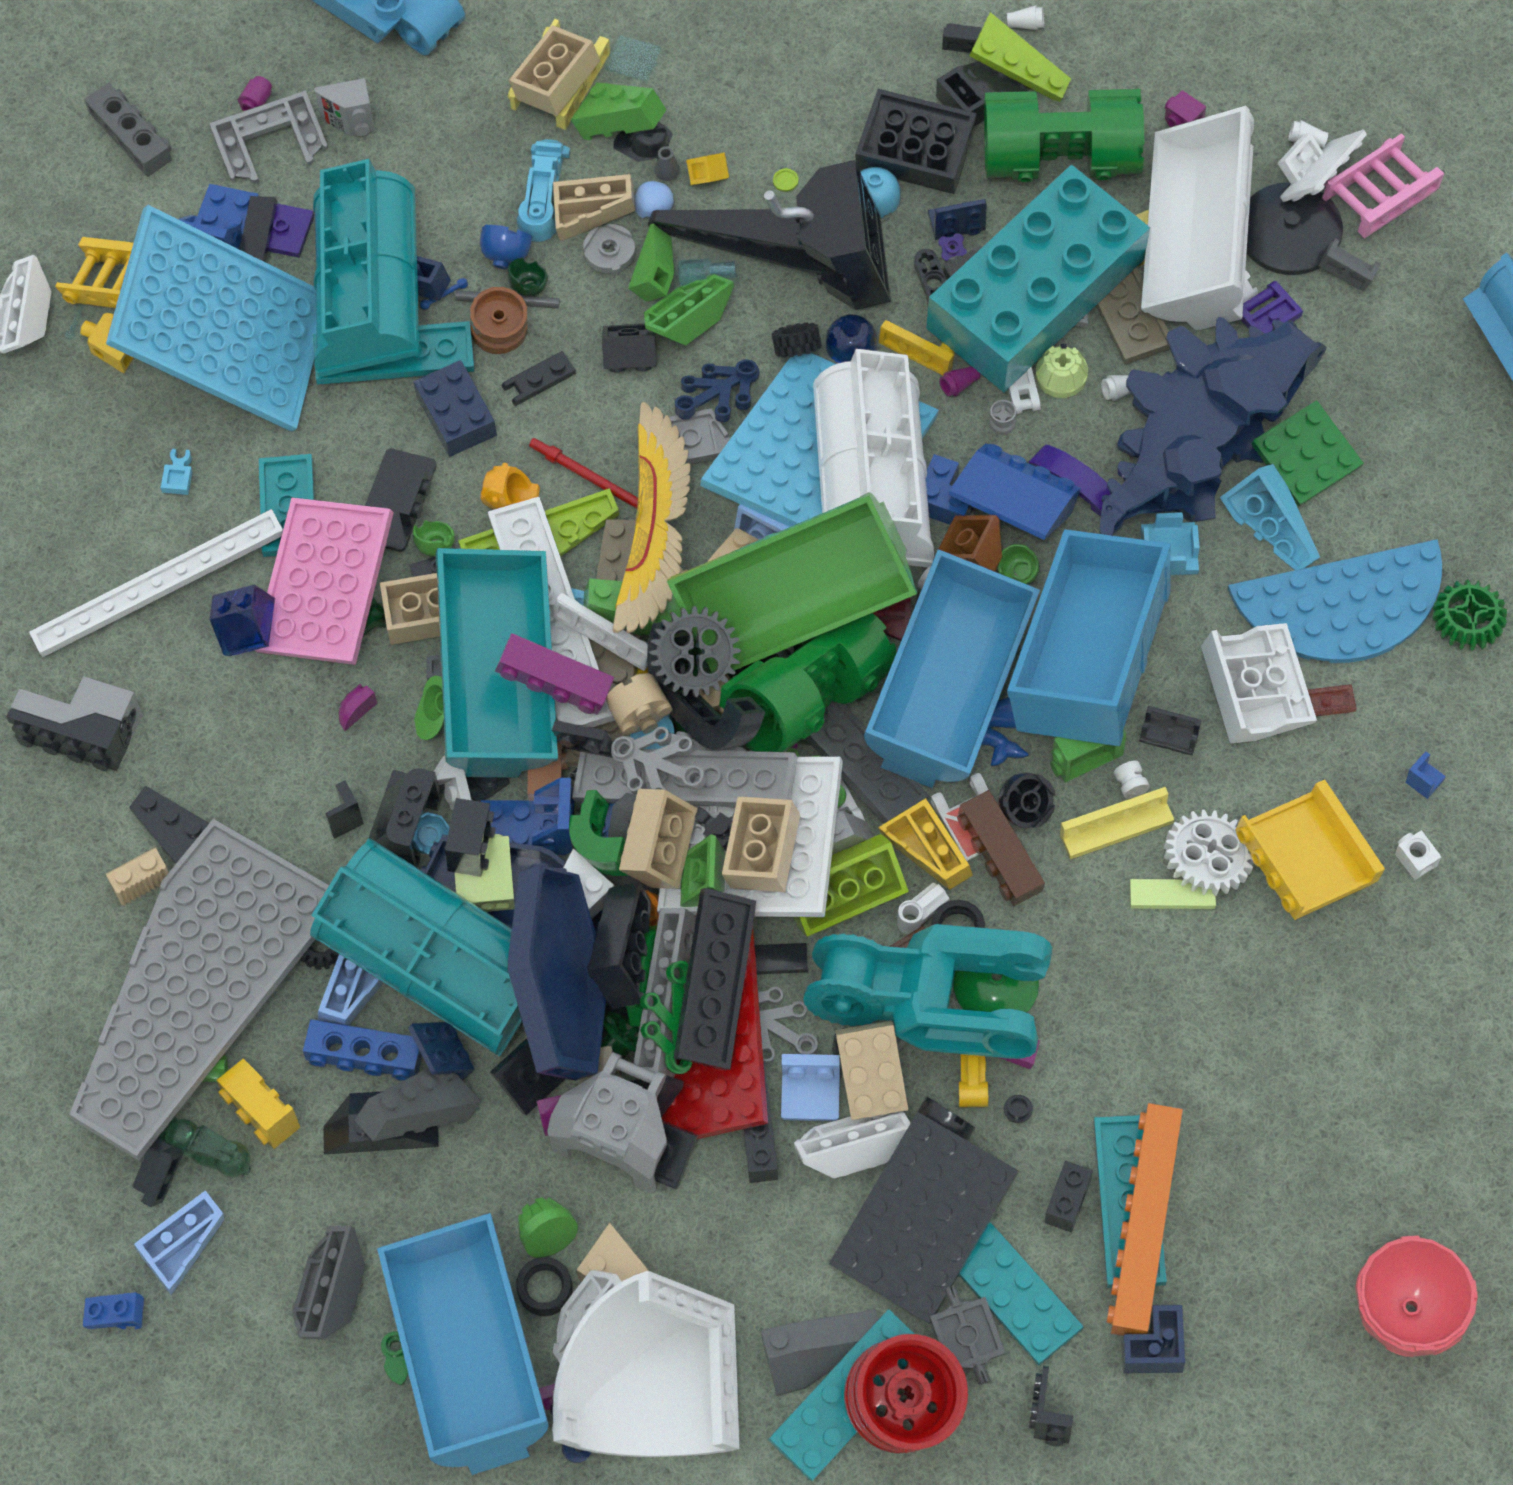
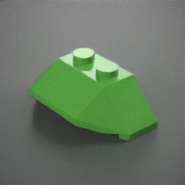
[644,274,734,346]

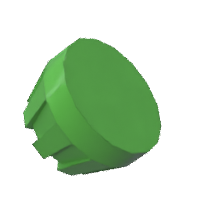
[518,1197,578,1258]

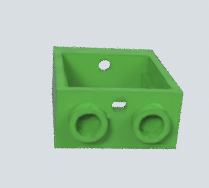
[1050,729,1127,783]

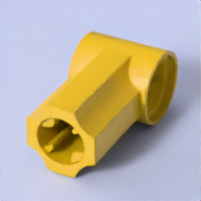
[959,1054,988,1107]

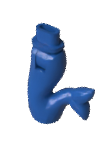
[981,697,1029,766]

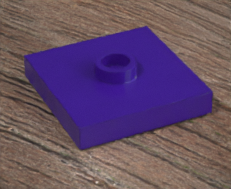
[268,203,315,258]

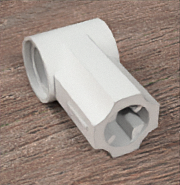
[897,882,950,934]

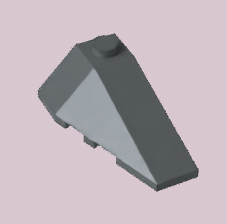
[761,1310,878,1396]

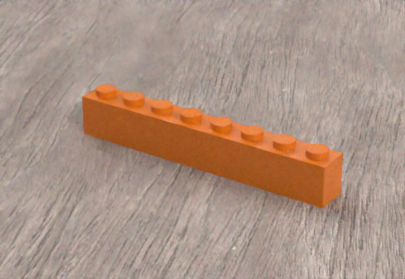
[1106,1103,1183,1336]

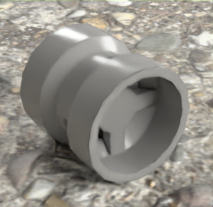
[989,399,1017,435]

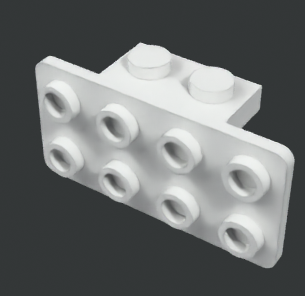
[1278,130,1367,202]

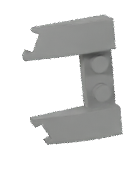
[209,90,328,183]

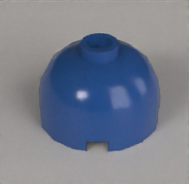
[480,225,532,269]

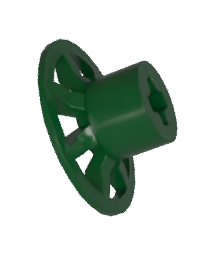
[601,1011,640,1059]

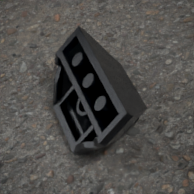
[323,1091,439,1155]

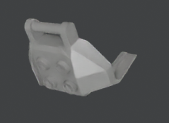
[547,1052,667,1194]

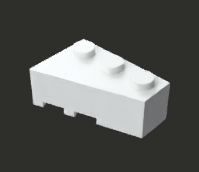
[563,849,614,919]

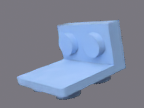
[781,1054,840,1121]

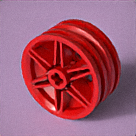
[844,1334,968,1453]

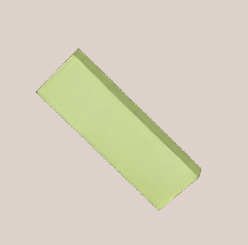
[1130,879,1216,909]

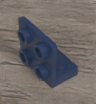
[928,199,987,240]
[408,1022,475,1080]

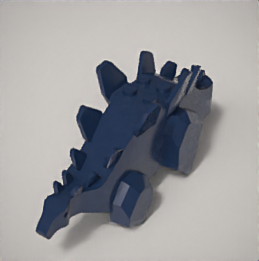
[1099,317,1327,536]

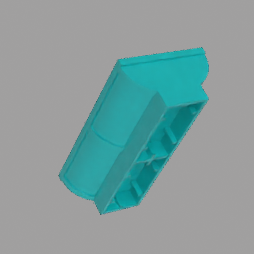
[313,159,419,377]
[436,548,558,778]
[310,838,522,1057]

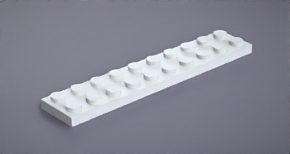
[488,497,615,727]

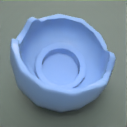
[634,181,674,218]

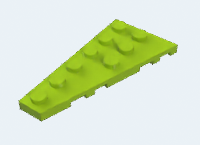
[458,488,619,557]

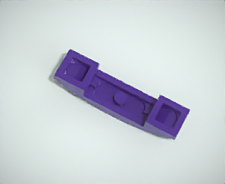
[1029,444,1110,516]

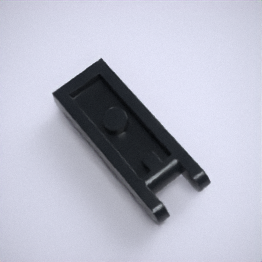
[501,351,576,406]

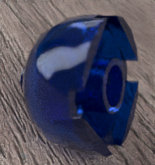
[825,314,877,363]

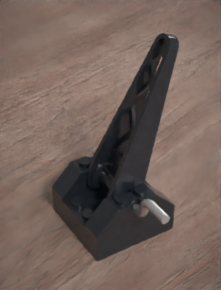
[648,160,891,310]

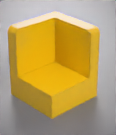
[686,152,729,185]

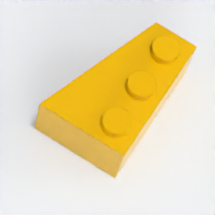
[878,798,973,890]

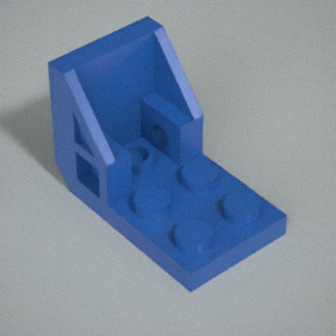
[178,184,259,250]
[481,778,575,855]

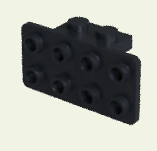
[365,448,437,552]

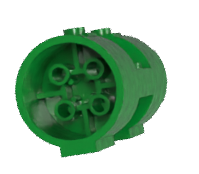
[984,89,1144,183]
[719,613,897,752]

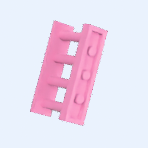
[1322,134,1444,238]

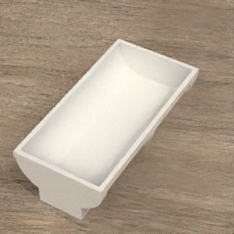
[1141,106,1254,330]
[813,349,934,568]

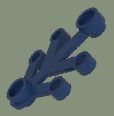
[675,359,760,422]

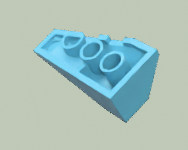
[1220,464,1320,570]

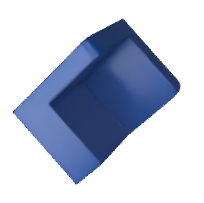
[1405,751,1446,799]

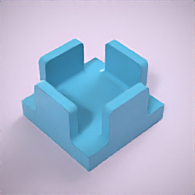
[1140,513,1200,575]

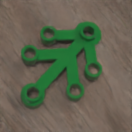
[640,961,692,1074]

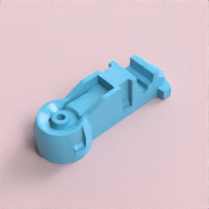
[516,139,570,242]

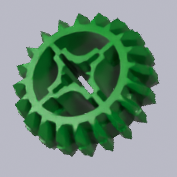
[1432,579,1507,652]

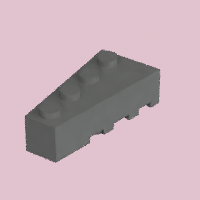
[354,1068,481,1141]

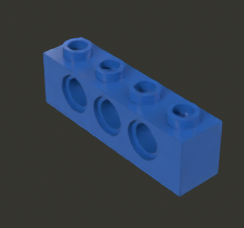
[303,1019,422,1081]

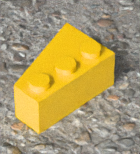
[217,1058,301,1149]

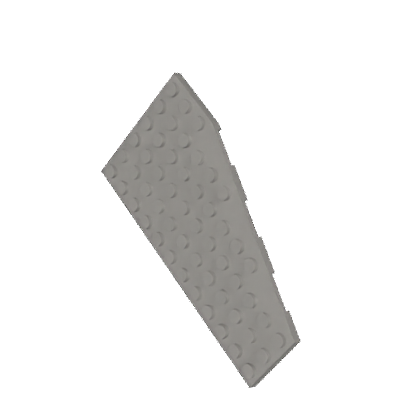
[69,819,329,1161]

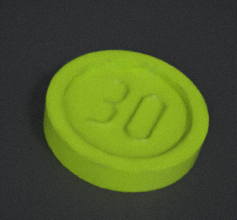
[773,168,799,192]

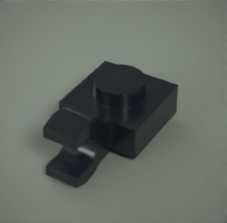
[695,807,733,851]

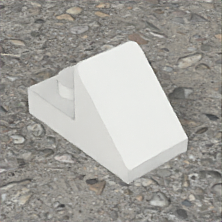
[434,756,471,810]

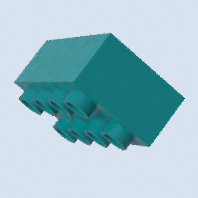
[926,164,1150,392]

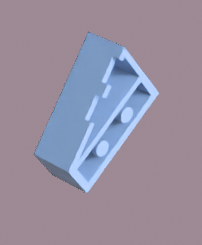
[134,1191,225,1295]

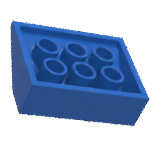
[948,443,1081,540]

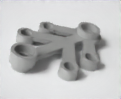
[611,727,707,795]
[758,987,818,1065]

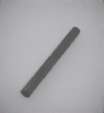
[455,290,560,308]

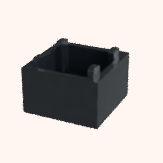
[445,798,496,877]

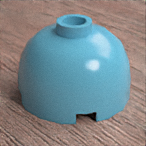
[861,167,901,218]

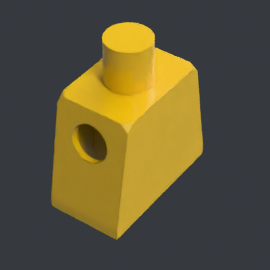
[80,313,134,373]

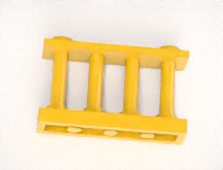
[55,237,133,308]

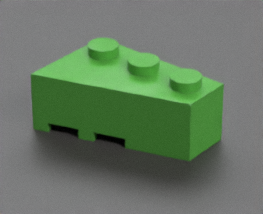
[571,82,667,140]

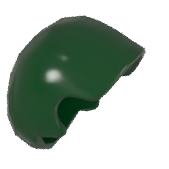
[508,257,548,296]

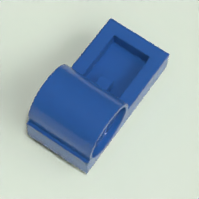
[83,1292,144,1329]

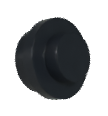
[1004,1095,1033,1123]

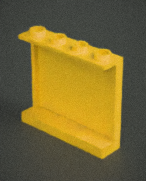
[1235,779,1385,920]

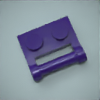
[1240,281,1303,334]

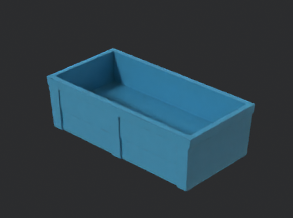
[1007,529,1171,746]

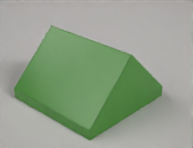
[680,835,726,907]

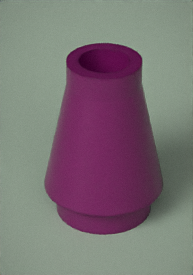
[939,366,980,396]

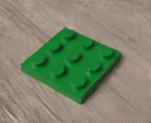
[1251,400,1364,507]

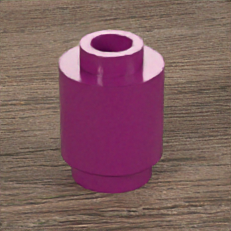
[238,76,272,111]

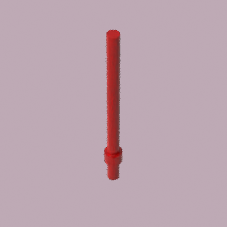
[529,438,638,509]

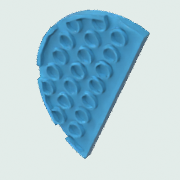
[1228,539,1442,663]

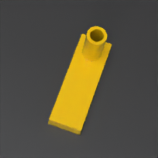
[878,320,955,375]

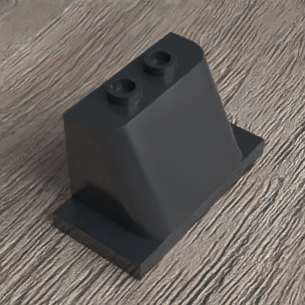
[369,768,445,868]

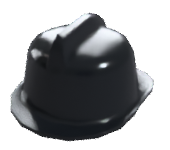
[613,122,673,162]

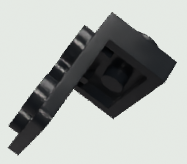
[1029,1366,1073,1446]

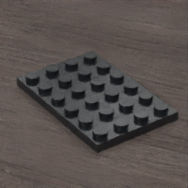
[829,1112,1019,1324]

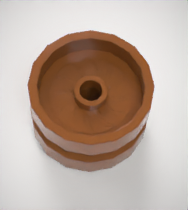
[470,287,528,354]

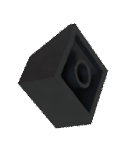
[602,323,657,372]

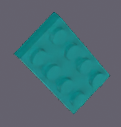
[258,454,315,557]

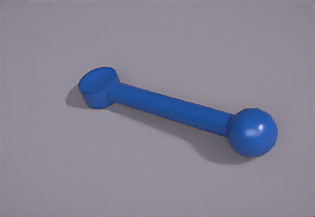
[420,278,468,310]

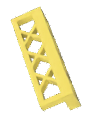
[1060,787,1174,859]

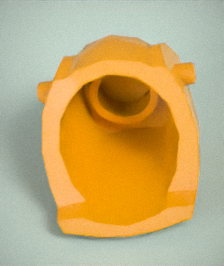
[480,463,540,510]

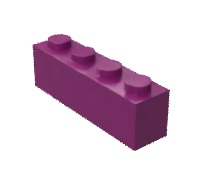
[495,633,614,715]

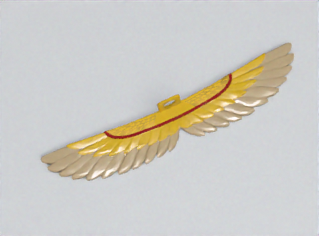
[613,402,690,633]

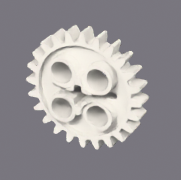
[1164,810,1254,896]

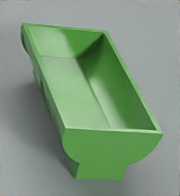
[667,492,917,674]

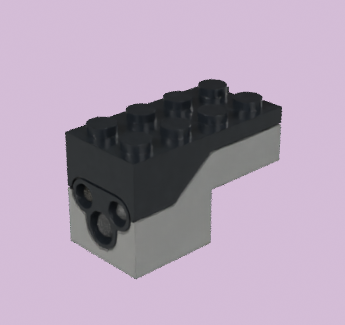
[6,676,143,771]

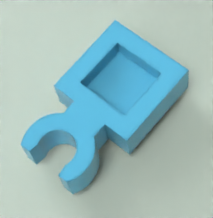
[160,449,193,495]

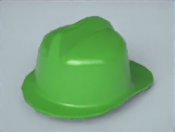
[414,675,444,740]

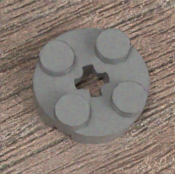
[583,224,635,275]

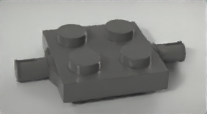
[929,1285,1006,1385]

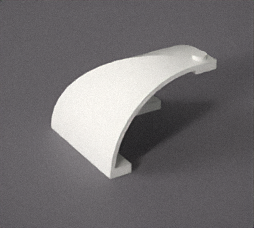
[552,1271,740,1457]

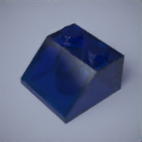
[209,584,275,656]

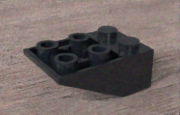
[936,62,1028,126]

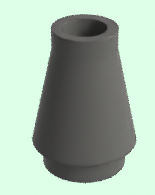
[654,147,680,181]

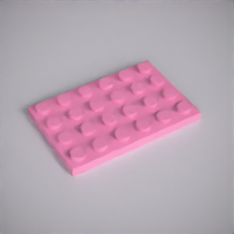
[253,498,394,665]

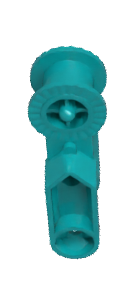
[803,924,1053,1059]

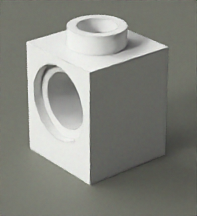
[1395,830,1441,880]

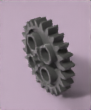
[649,606,741,697]

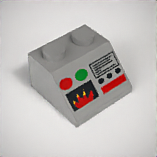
[314,78,375,136]

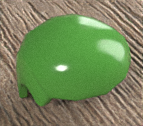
[413,520,455,557]
[998,544,1040,585]

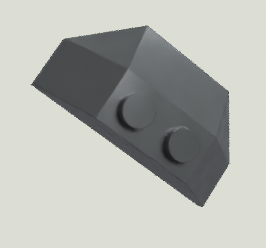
[292,1226,366,1339]

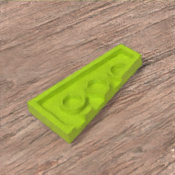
[969,12,1071,102]

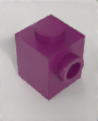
[1164,90,1206,127]

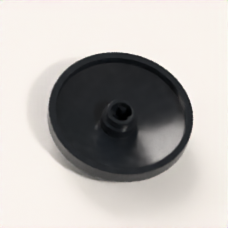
[1246,182,1343,275]

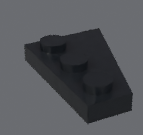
[129,786,209,864]

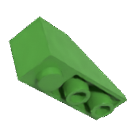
[628,223,674,302]

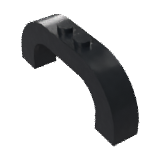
[647,621,765,749]

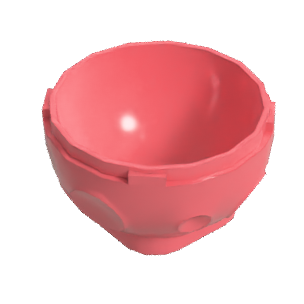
[1356,1236,1478,1357]

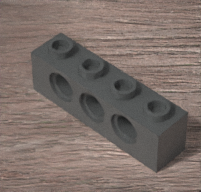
[84,83,172,177]

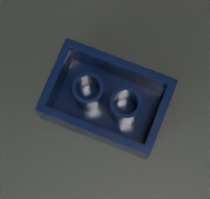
[413,360,497,457]

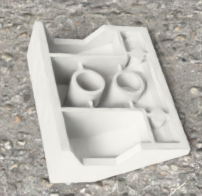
[1201,623,1317,743]

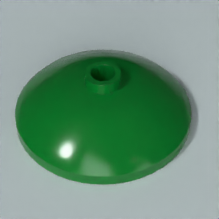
[954,970,1039,1013]

